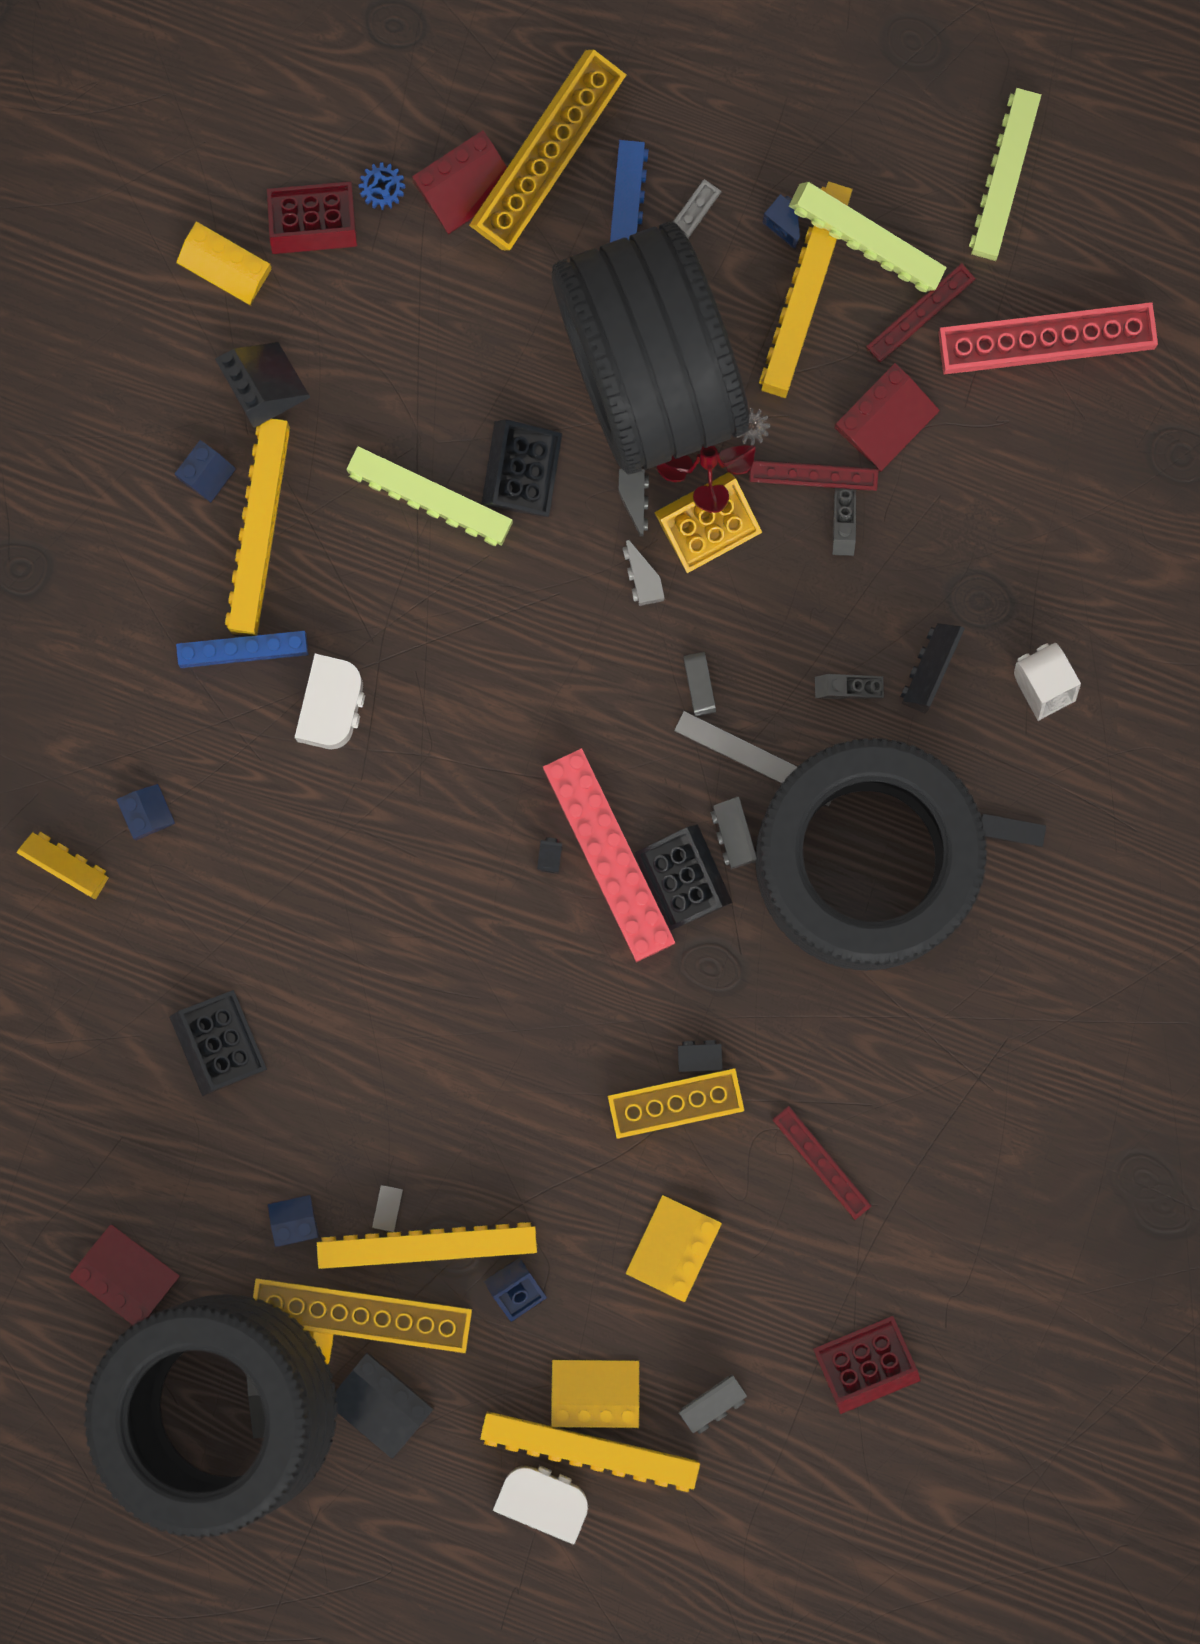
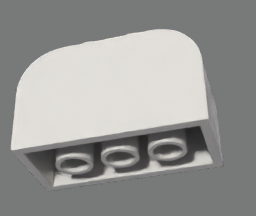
[1014,643,1081,721]
[295,654,365,749]
[493,1466,588,1544]

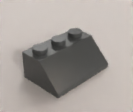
[710,797,757,869]
[678,1374,747,1434]

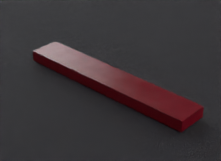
[866,263,976,363]
[749,460,879,491]
[772,1106,872,1220]

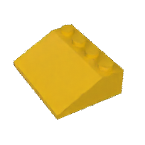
[654,472,762,573]
[625,1195,722,1302]
[551,1360,639,1428]

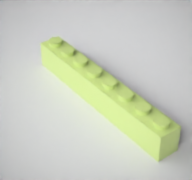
[969,88,1041,261]
[789,182,946,292]
[347,446,513,546]

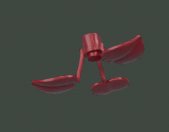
[656,446,756,513]

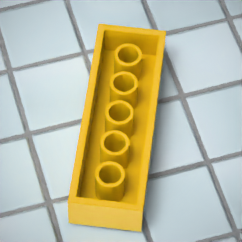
[608,1069,744,1139]

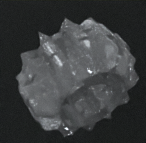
[737,408,770,445]

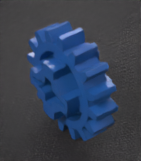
[359,163,405,210]

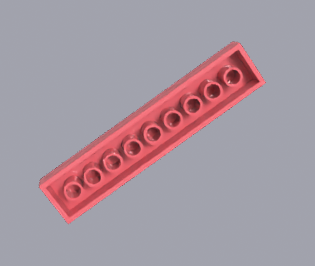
[938,303,1158,375]
[543,748,675,962]

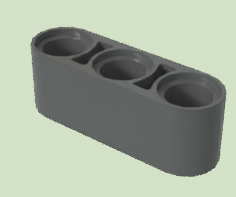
[683,652,716,716]

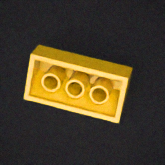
[177,222,272,305]
[17,832,109,900]

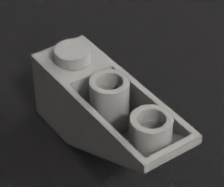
[623,540,665,606]

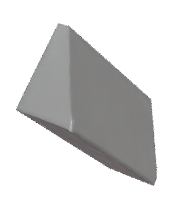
[372,1185,403,1232]

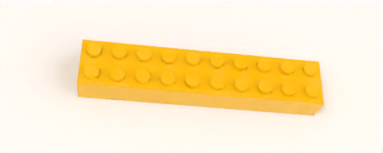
[469,49,626,250]
[759,181,853,398]
[225,419,290,636]
[317,1222,537,1269]
[253,1278,472,1353]
[480,1411,700,1492]

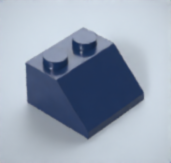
[763,194,800,249]
[175,440,236,503]
[116,784,175,841]
[268,1195,319,1247]
[483,1257,547,1322]

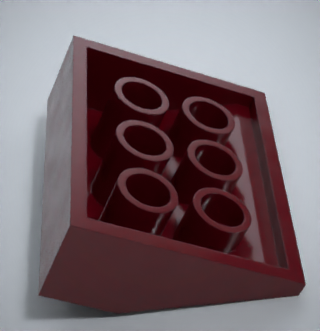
[412,130,507,234]
[267,181,357,254]
[835,363,940,472]
[69,1224,180,1325]
[813,1316,921,1414]

